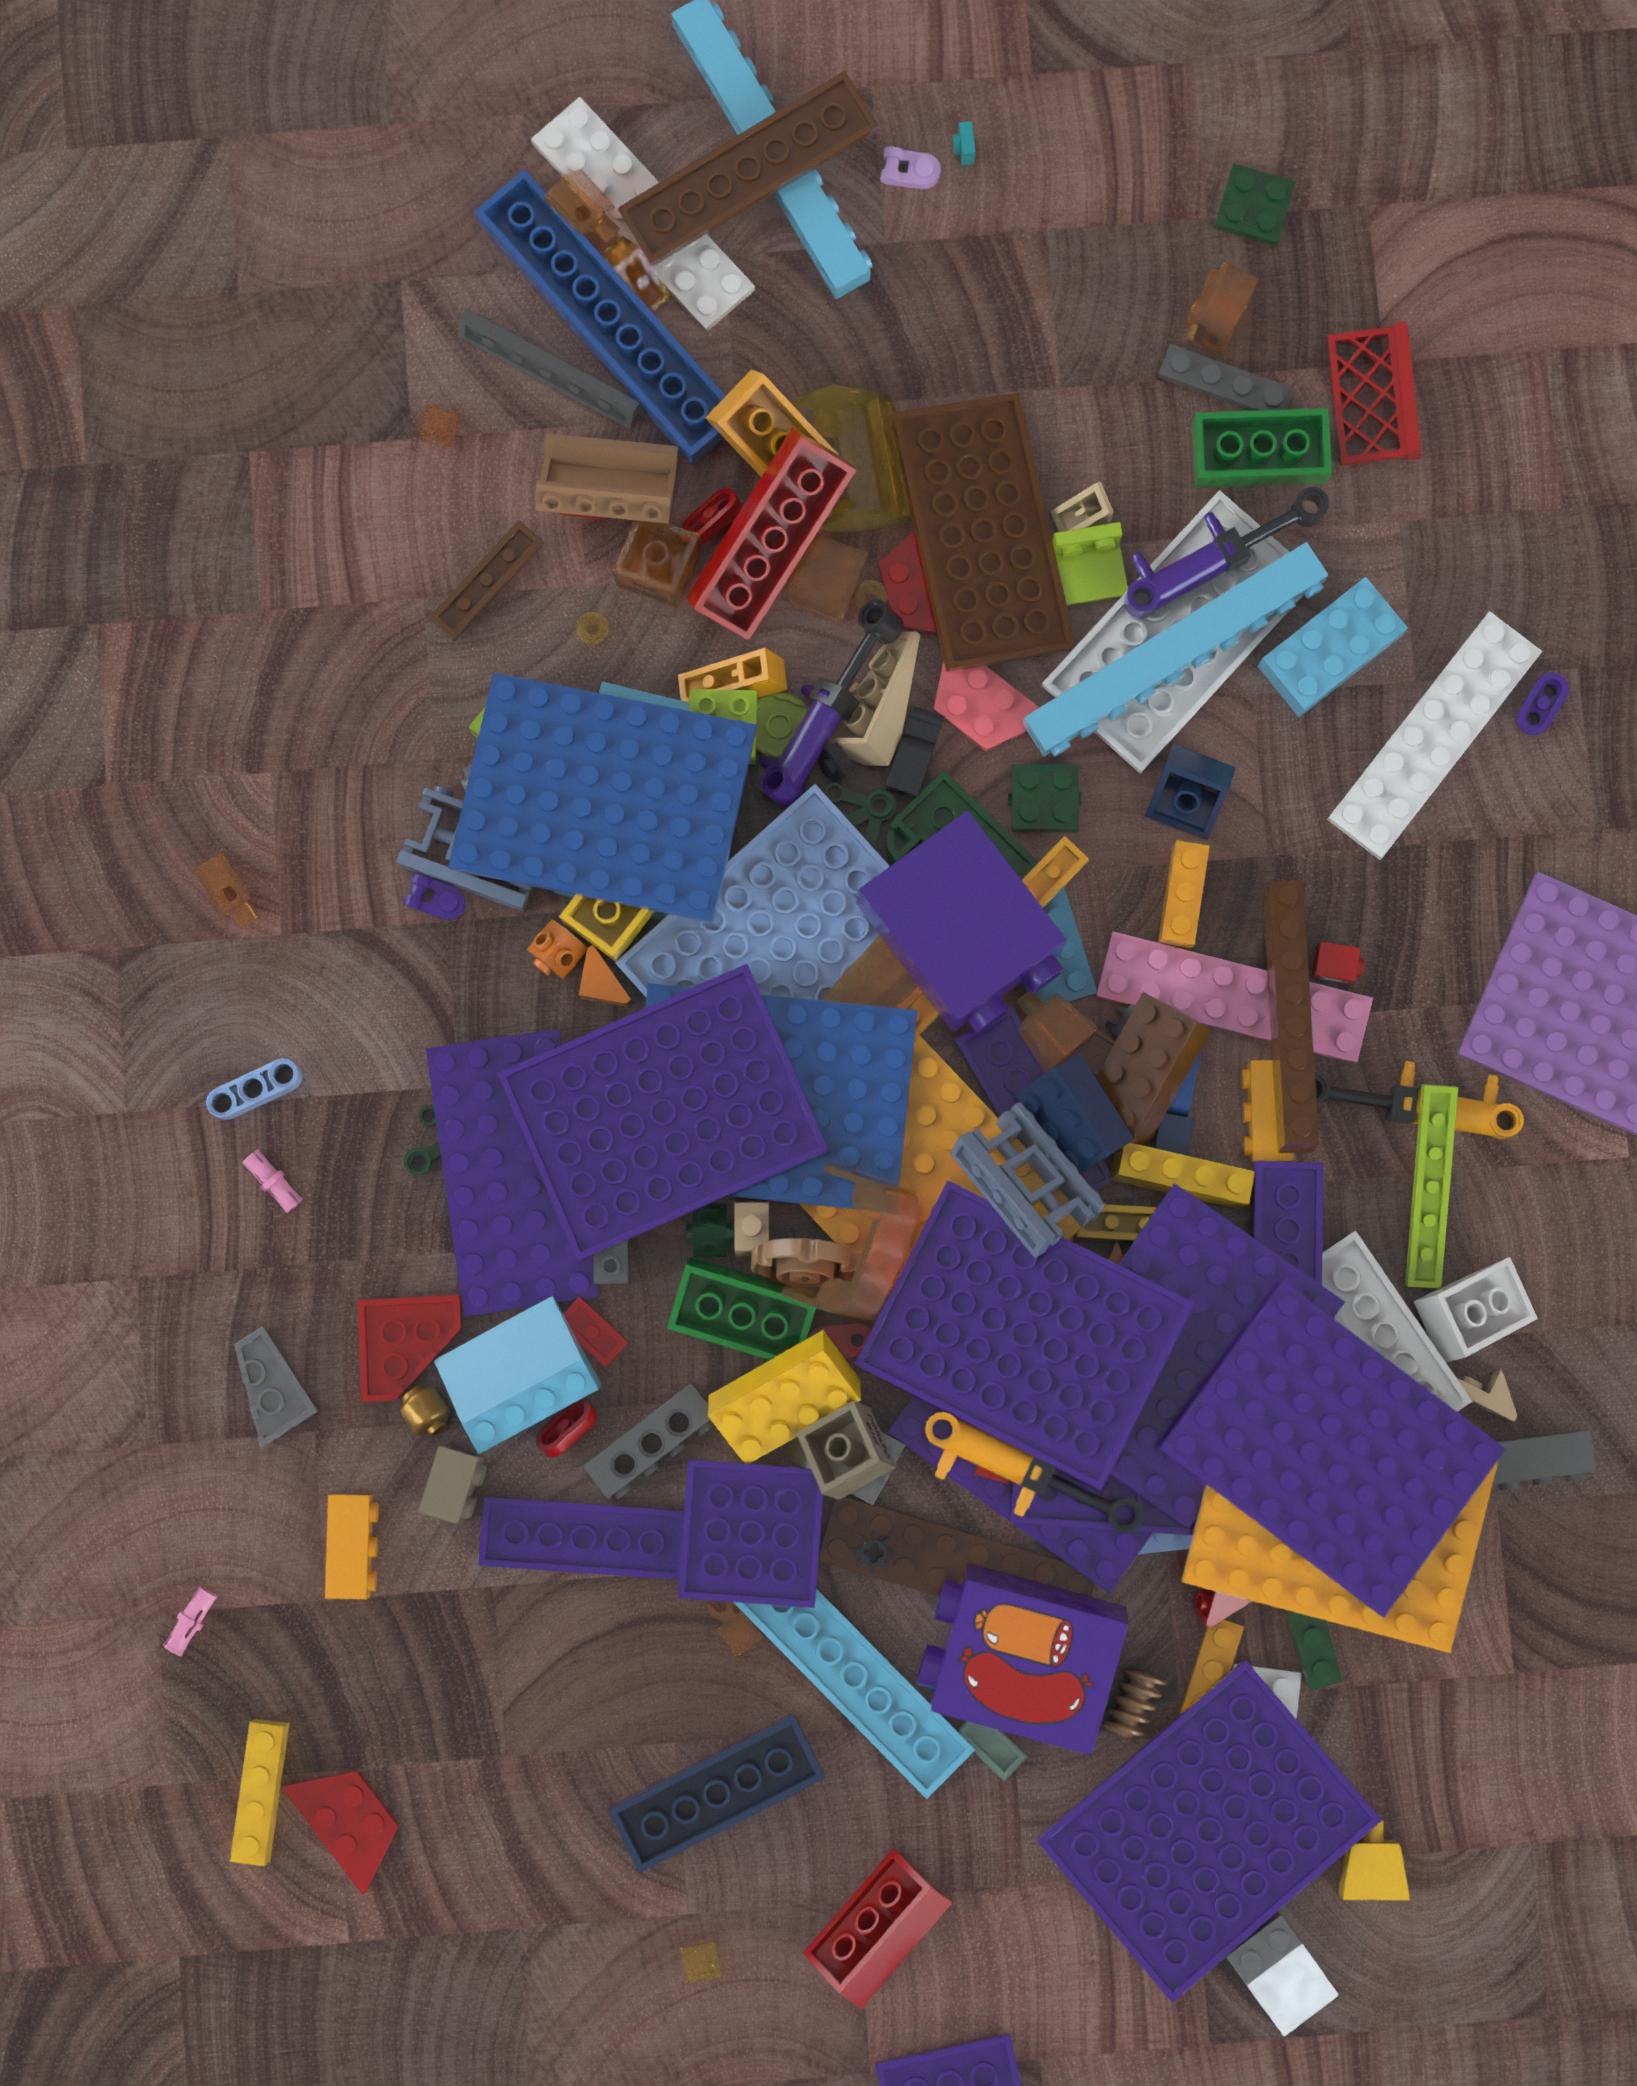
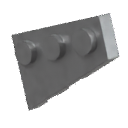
[234,1326,319,1449]

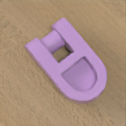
[880,146,941,189]

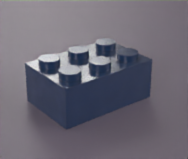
[1015,1053,1134,1174]

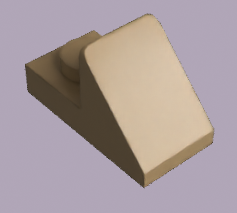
[1458,1370,1517,1422]

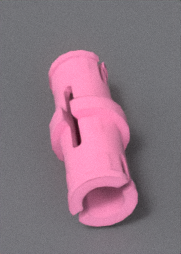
[242,1149,303,1213]
[163,1586,218,1656]

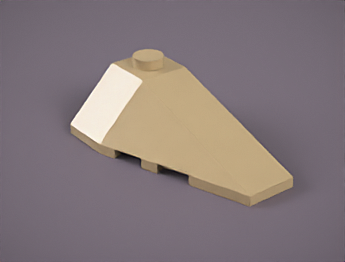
[825,632,920,766]

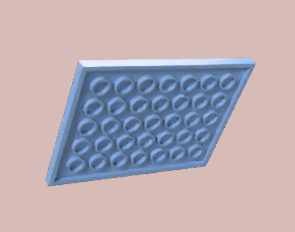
[615,784,907,1006]

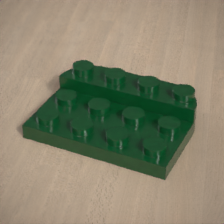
[885,771,1039,880]

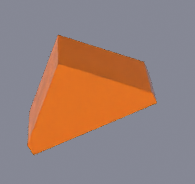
[579,945,632,1007]

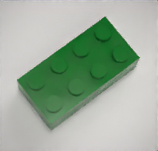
[1191,408,1332,488]
[667,1257,820,1360]

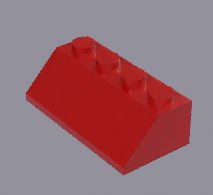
[803,1848,952,2009]

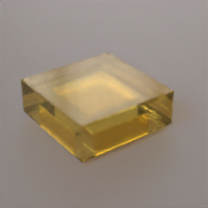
[681,1941,722,1984]

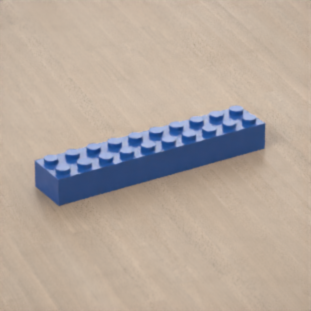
[474,169,726,466]

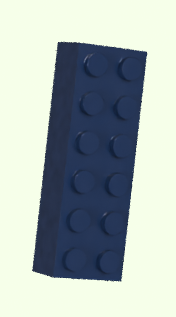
[608,1712,825,1873]

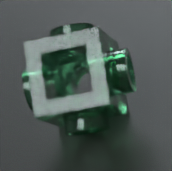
[686,1204,734,1258]

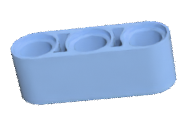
[206,1058,303,1120]

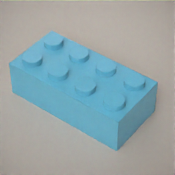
[1257,577,1408,717]

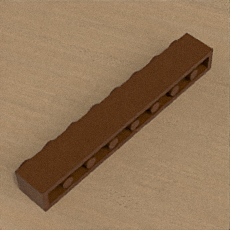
[1263,881,1319,1153]

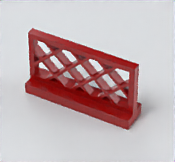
[1328,321,1421,466]

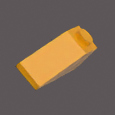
[678,648,788,703]

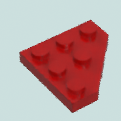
[357,1295,462,1402]

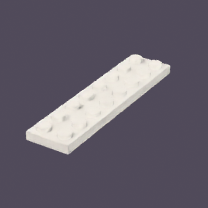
[531,97,755,333]
[1327,611,1542,860]

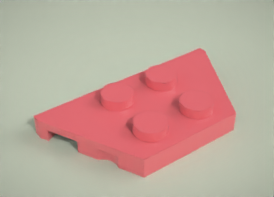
[933,661,1040,752]

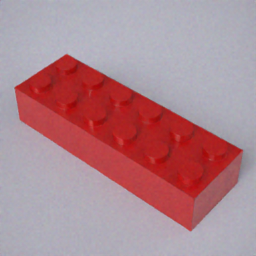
[686,427,856,641]

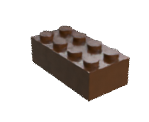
[1096,992,1212,1147]

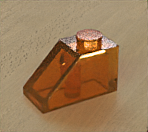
[601,235,671,312]

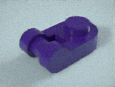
[403,872,467,921]

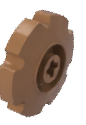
[751,1238,861,1288]

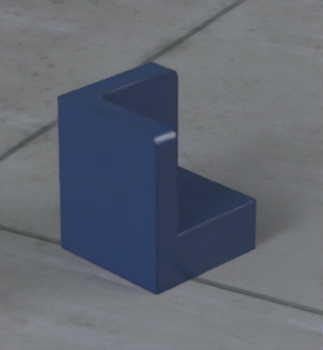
[1155,1114,1195,1156]

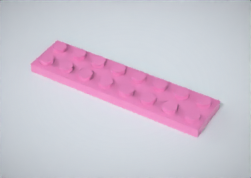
[1096,931,1373,1064]

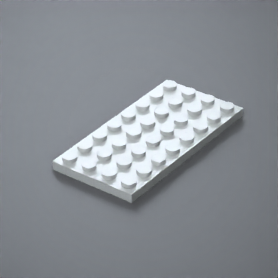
[1042,490,1302,774]

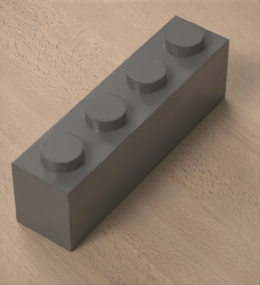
[1493,1430,1596,1490]

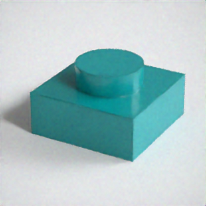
[952,121,975,166]

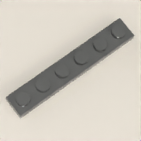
[458,309,640,430]

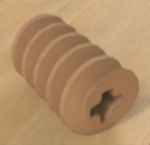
[1102,1668,1167,1746]

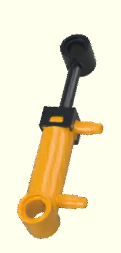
[1315,1061,1524,1139]
[925,1412,1144,1533]

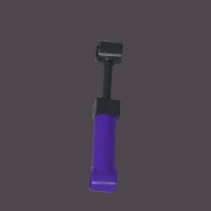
[1124,486,1329,619]
[758,599,903,808]

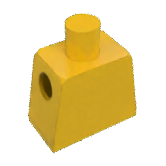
[1338,1820,1409,1900]

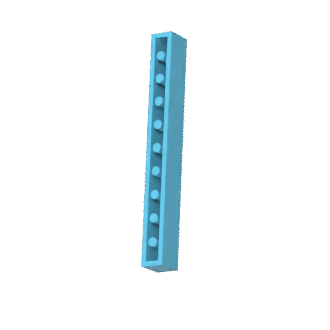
[671,0,873,299]
[1022,542,1328,757]

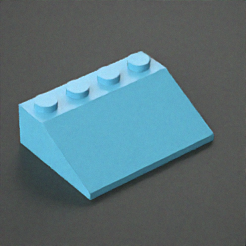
[434,1296,602,1454]

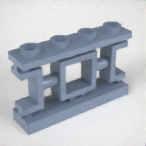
[396,786,533,913]
[949,1102,1104,1258]

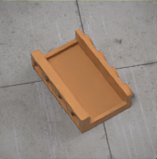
[536,433,678,524]

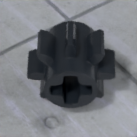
[852,1530,895,1574]

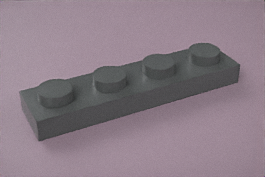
[1158,344,1294,411]

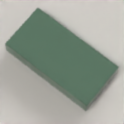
[957,1721,1028,1781]

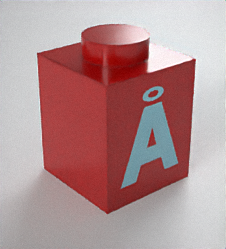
[1311,942,1364,985]

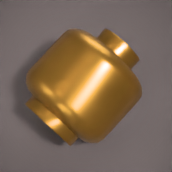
[400,1385,451,1437]

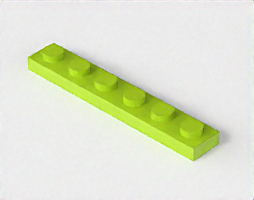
[1405,1084,1458,1289]

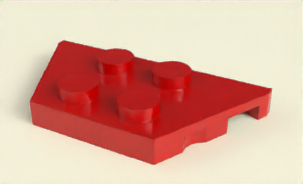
[878,530,938,636]
[283,1770,399,1895]

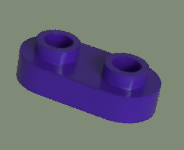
[1516,673,1569,736]

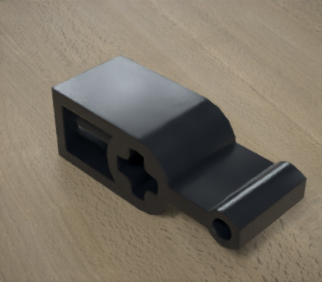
[885,706,945,800]

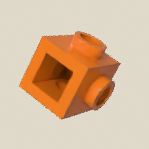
[527,919,588,979]

